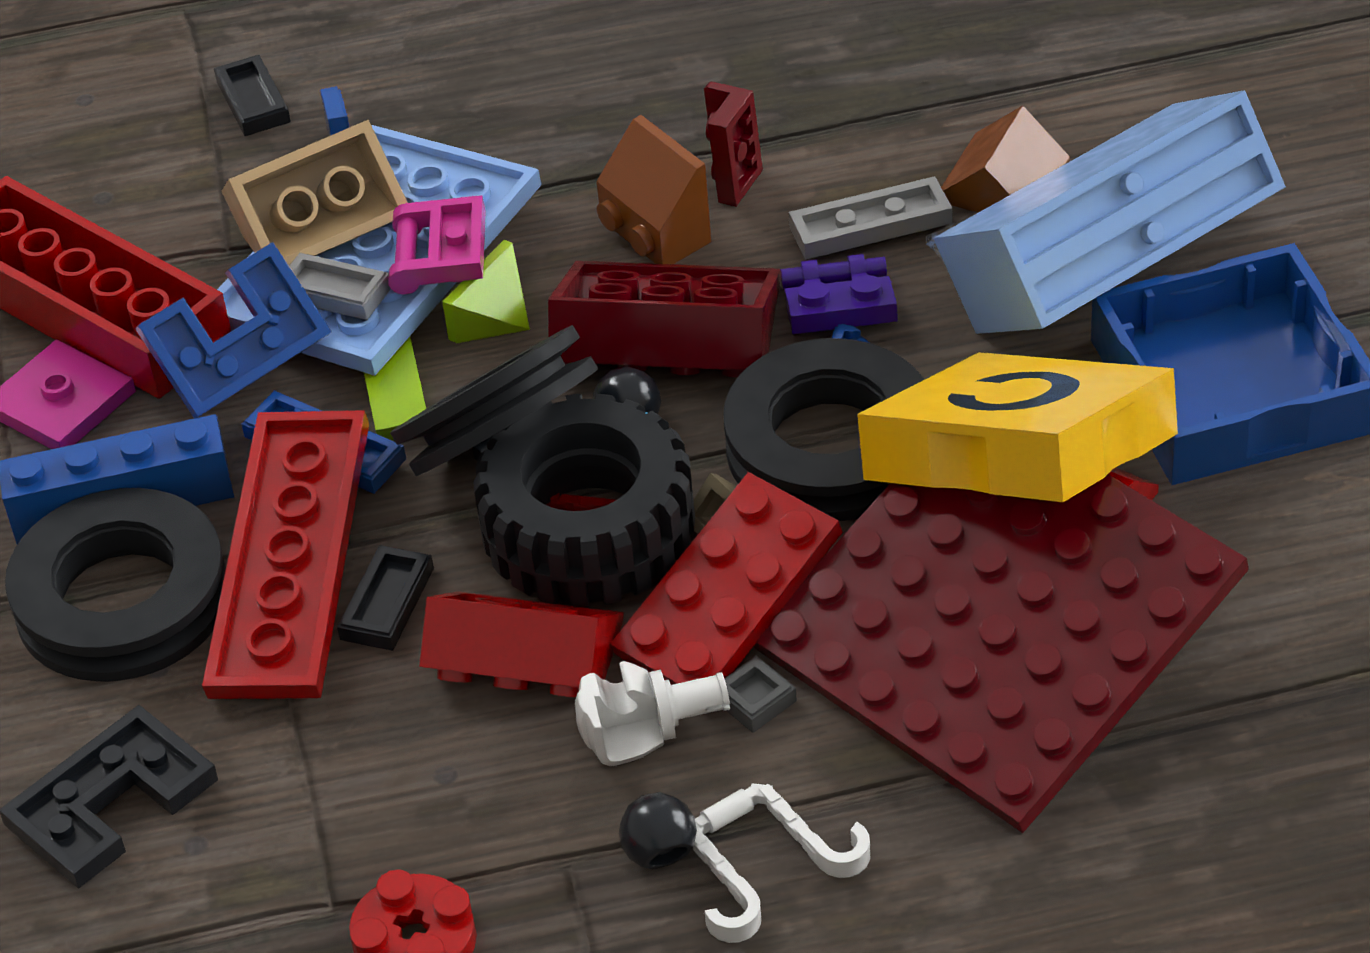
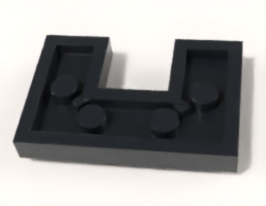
[0,705,218,889]

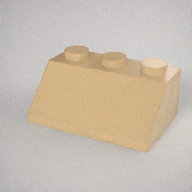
[222,120,408,265]

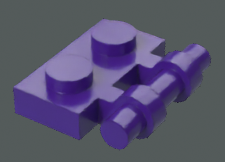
[780,254,898,334]

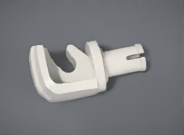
[575,661,730,766]

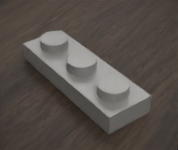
[789,176,952,260]

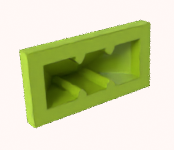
[442,240,530,343]

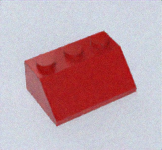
[419,591,624,697]

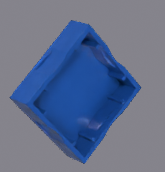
[1091,243,1370,486]

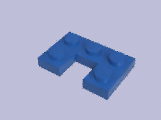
[135,242,332,419]

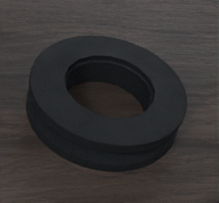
[390,325,598,476]
[723,338,925,521]
[5,488,226,682]

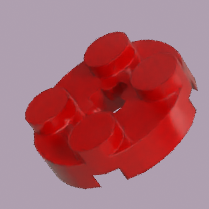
[349,869,477,953]

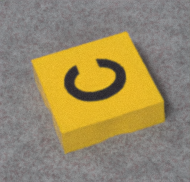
[857,352,1178,502]

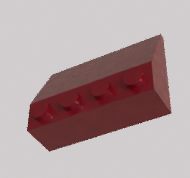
[548,261,781,377]

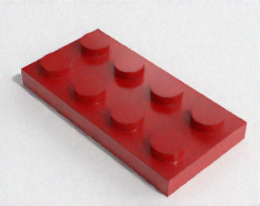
[610,472,843,685]

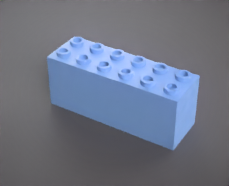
[933,90,1286,334]

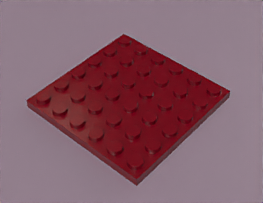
[754,474,1249,833]

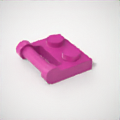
[388,195,486,295]

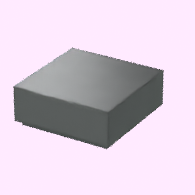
[724,656,797,733]

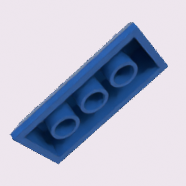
[0,414,234,544]

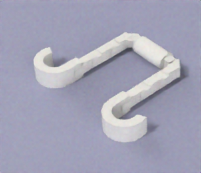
[693,783,870,943]

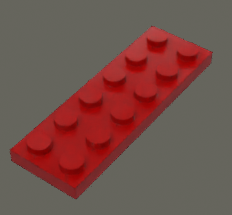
[202,410,369,699]

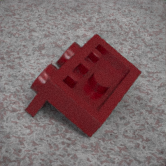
[704,81,763,207]

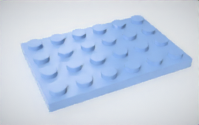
[217,125,541,376]

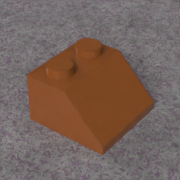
[596,115,711,264]

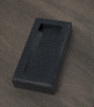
[214,55,291,136]
[337,545,434,651]

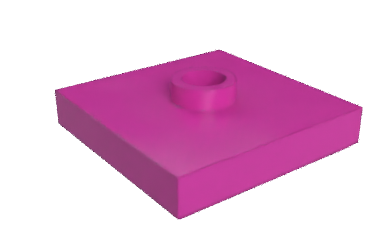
[0,339,136,449]

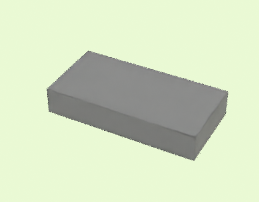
[289,253,391,320]

